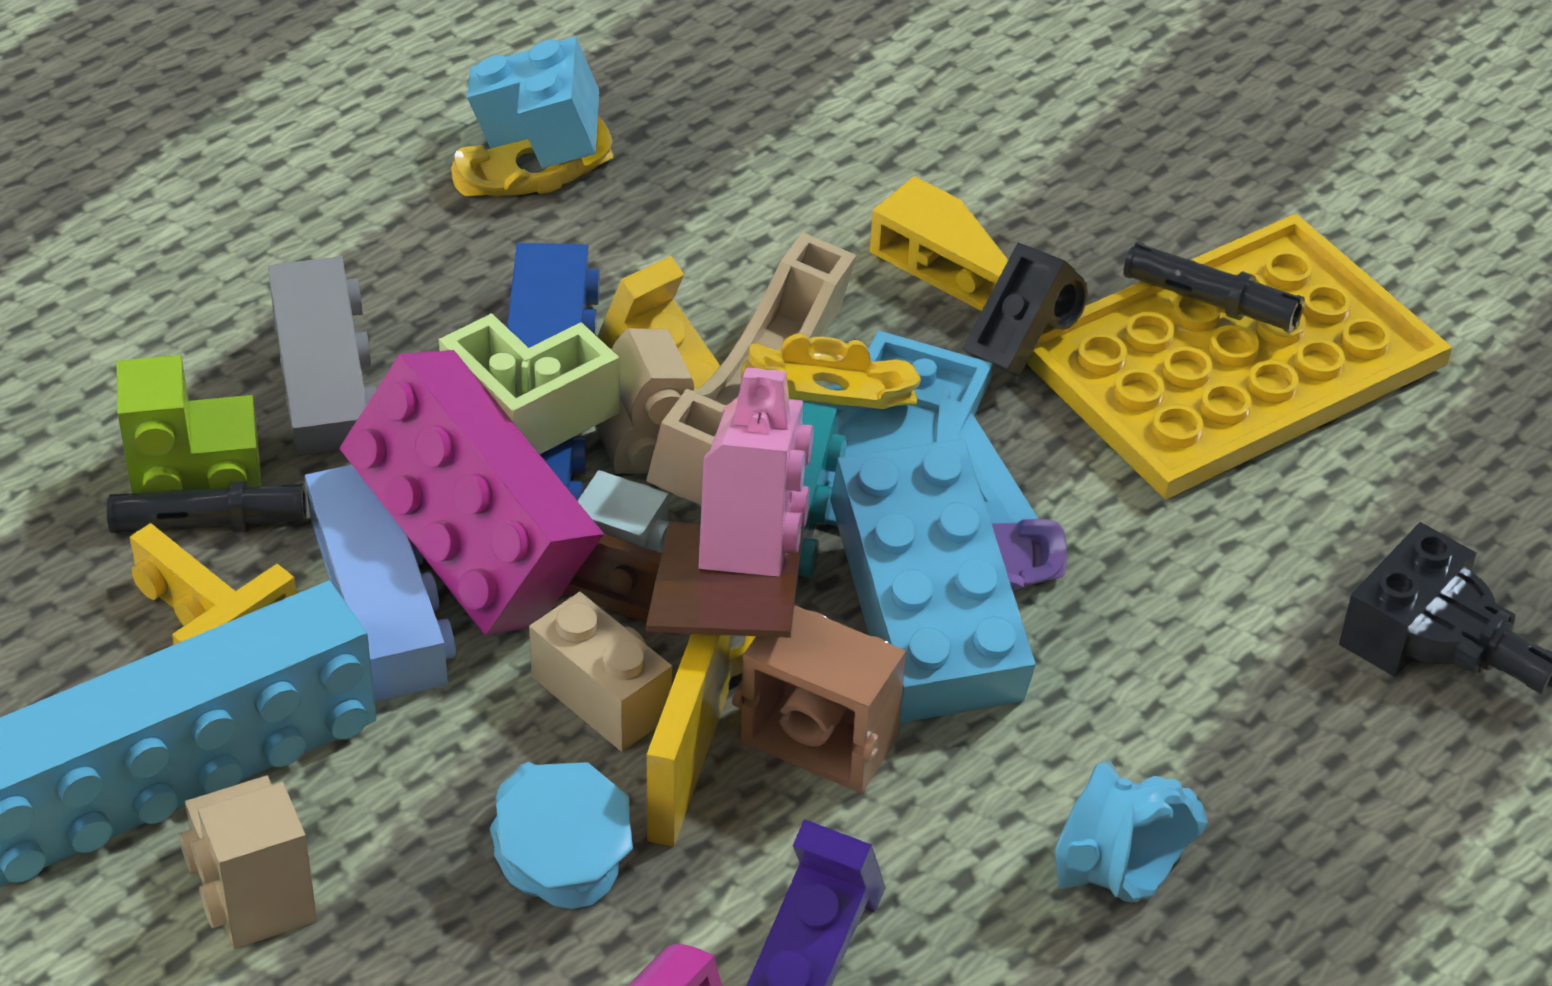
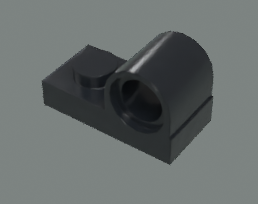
[962,242,1088,377]

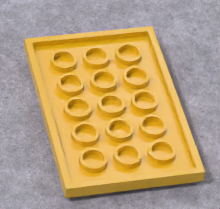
[1026,213,1452,500]

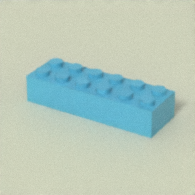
[0,580,377,887]

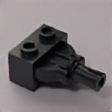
[1339,522,1552,696]

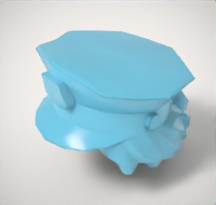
[1055,760,1208,902]
[490,762,633,909]

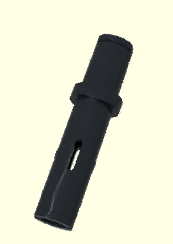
[1123,241,1305,333]
[106,481,307,533]

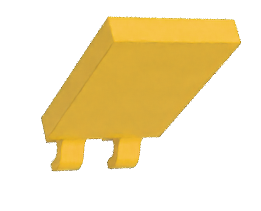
[647,634,756,847]

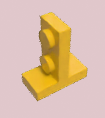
[597,256,720,390]
[130,523,297,645]

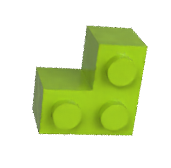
[116,354,262,493]

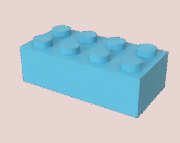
[830,438,1036,723]

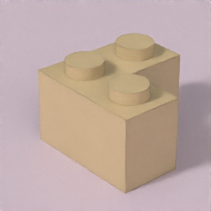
[178,775,318,949]

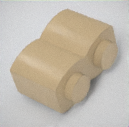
[594,328,694,474]

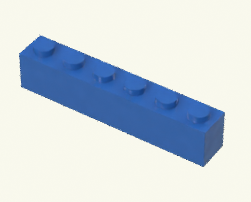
[507,243,600,501]

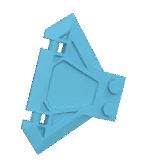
[792,330,1038,527]

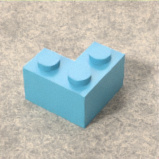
[467,36,599,169]

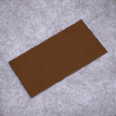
[646,522,803,638]

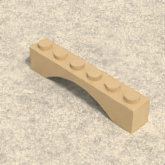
[646,232,857,505]

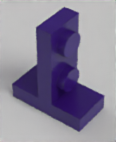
[746,819,886,986]

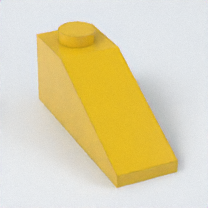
[870,176,1008,311]

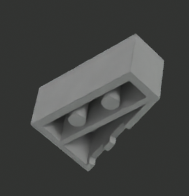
[268,256,376,456]

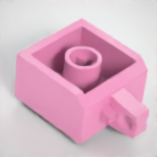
[699,368,813,577]

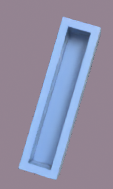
[305,465,456,702]

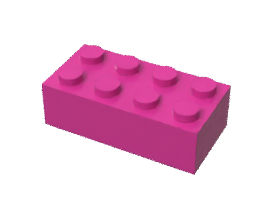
[339,350,604,636]

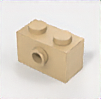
[529,592,672,752]

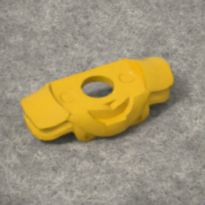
[451,116,614,197]
[741,333,921,409]

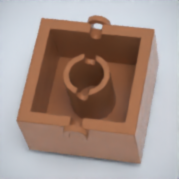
[732,605,906,794]

